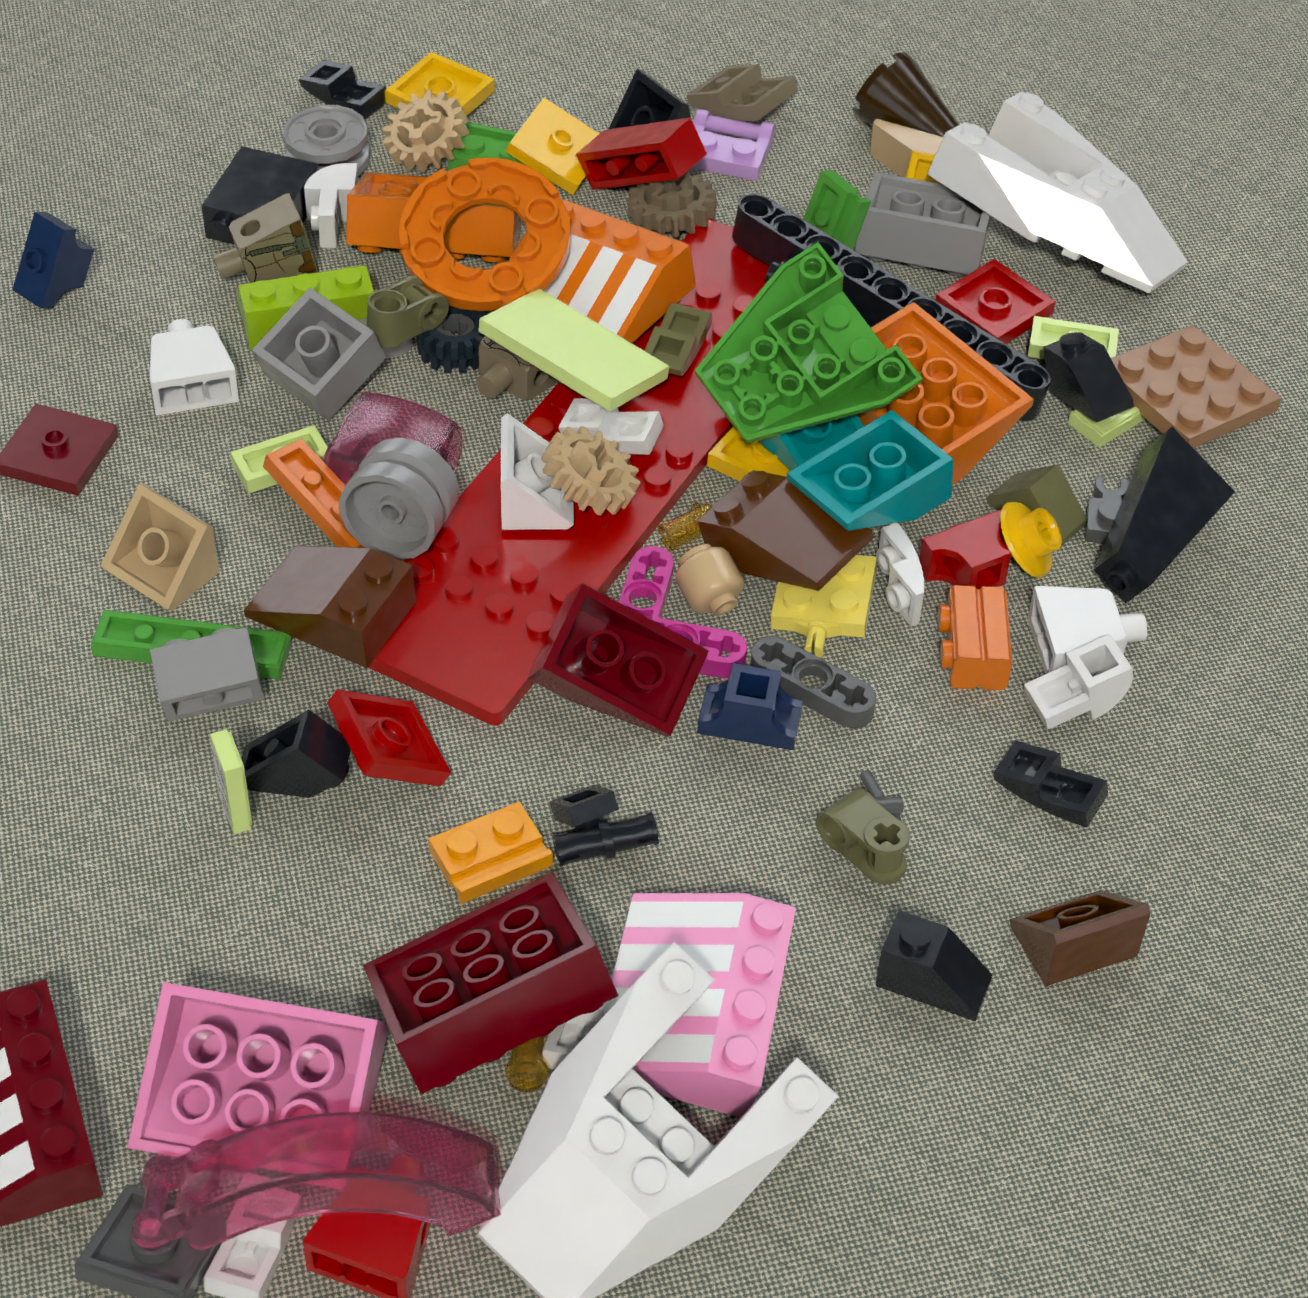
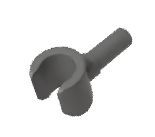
[860,770,904,821]

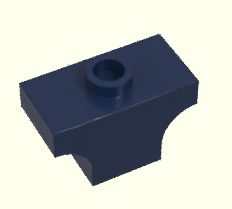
[12,212,94,309]
[697,663,803,750]

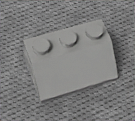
[855,172,991,276]

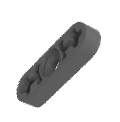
[750,636,876,728]

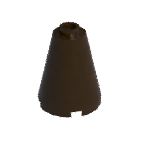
[853,52,959,137]

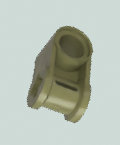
[367,275,449,348]
[816,788,910,884]

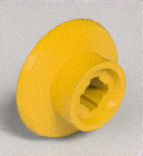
[1000,502,1062,578]

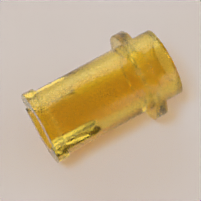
[657,502,712,551]
[505,1037,548,1092]

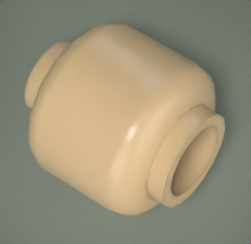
[675,544,745,616]

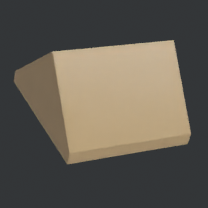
[100,483,219,611]

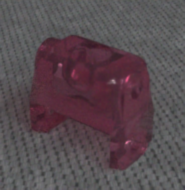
[323,392,462,485]

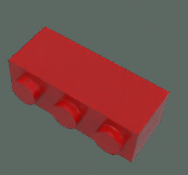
[576,117,707,190]

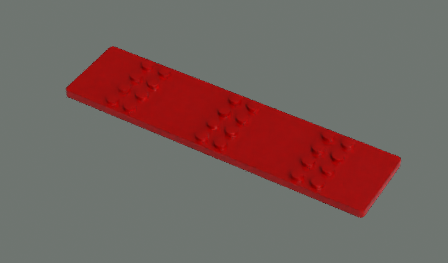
[368,219,770,726]

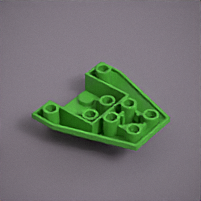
[695,242,923,444]

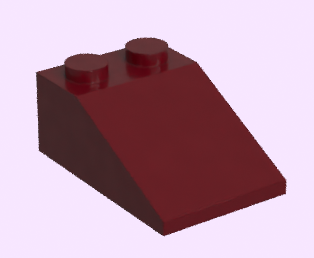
[527,583,709,737]

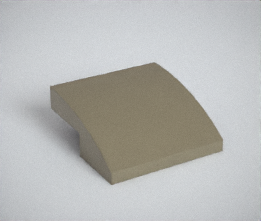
[686,64,798,121]

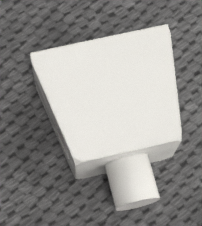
[150,319,239,415]
[1028,586,1147,674]

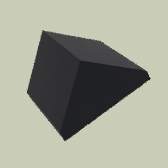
[609,69,691,129]

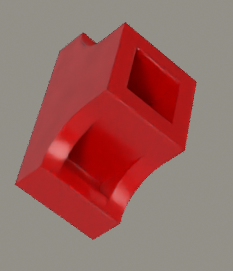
[919,509,1011,590]

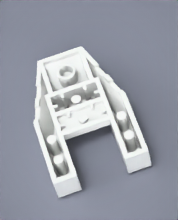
[927,91,1187,293]
[477,942,839,1298]

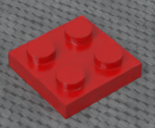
[935,259,1056,344]
[327,689,451,786]

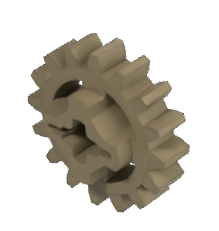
[627,172,717,237]

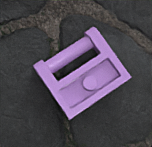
[692,109,775,181]

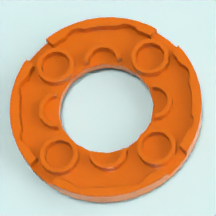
[399,158,571,311]

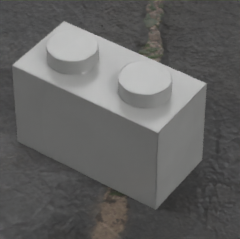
[150,627,265,722]

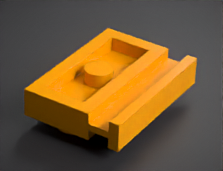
[428,801,553,904]

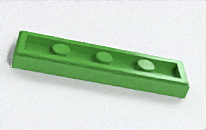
[91,610,292,680]

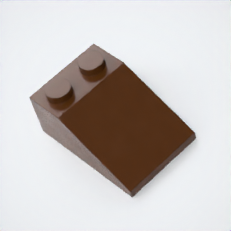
[697,470,874,591]
[244,546,417,668]

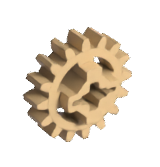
[382,90,470,172]
[541,426,640,516]

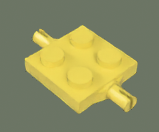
[771,555,877,658]

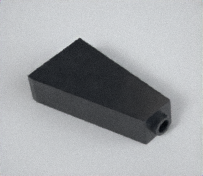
[1094,427,1235,603]

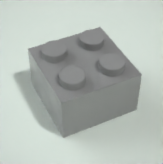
[251,288,386,421]

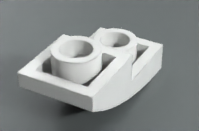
[876,523,924,627]

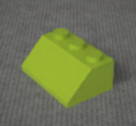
[235,265,374,352]

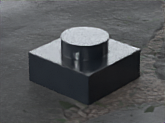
[549,785,619,830]

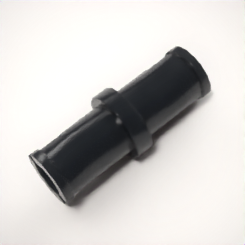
[552,812,659,867]

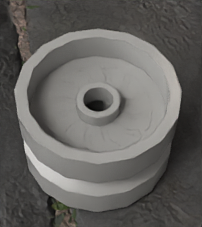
[339,438,458,559]

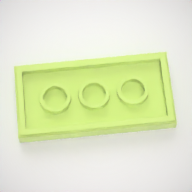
[478,289,670,412]

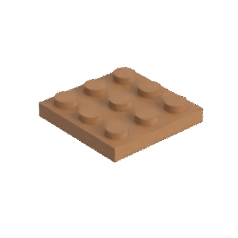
[1111,325,1282,448]

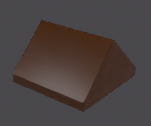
[1009,890,1150,987]

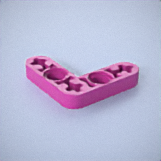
[619,546,747,678]

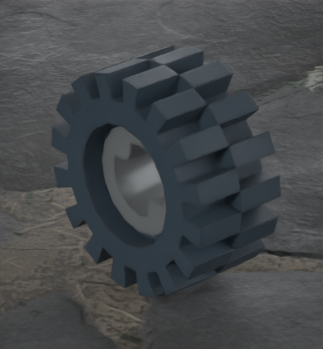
[417,305,491,374]

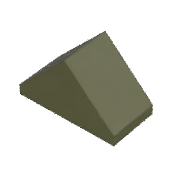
[987,465,1087,546]

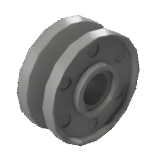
[283,105,370,176]

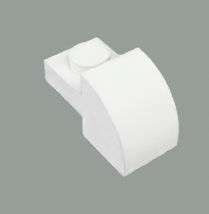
[304,163,358,248]
[1024,634,1133,730]

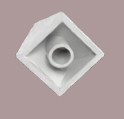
[501,413,574,530]

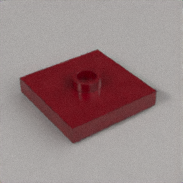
[0,403,118,496]

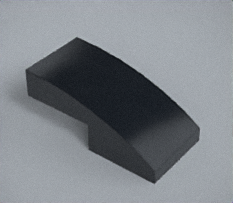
[299,60,386,119]
[994,740,1108,828]

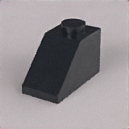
[1043,332,1134,422]
[241,710,351,798]
[875,910,993,1022]

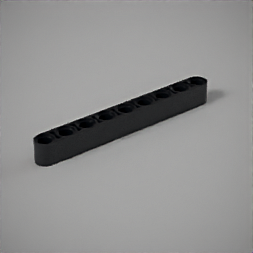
[732,194,1051,421]

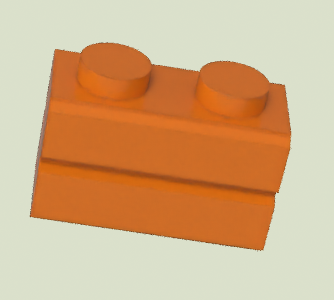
[938,585,1013,690]

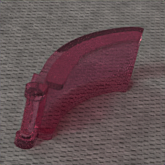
[132,1112,501,1250]

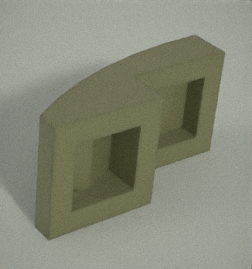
[644,302,712,376]

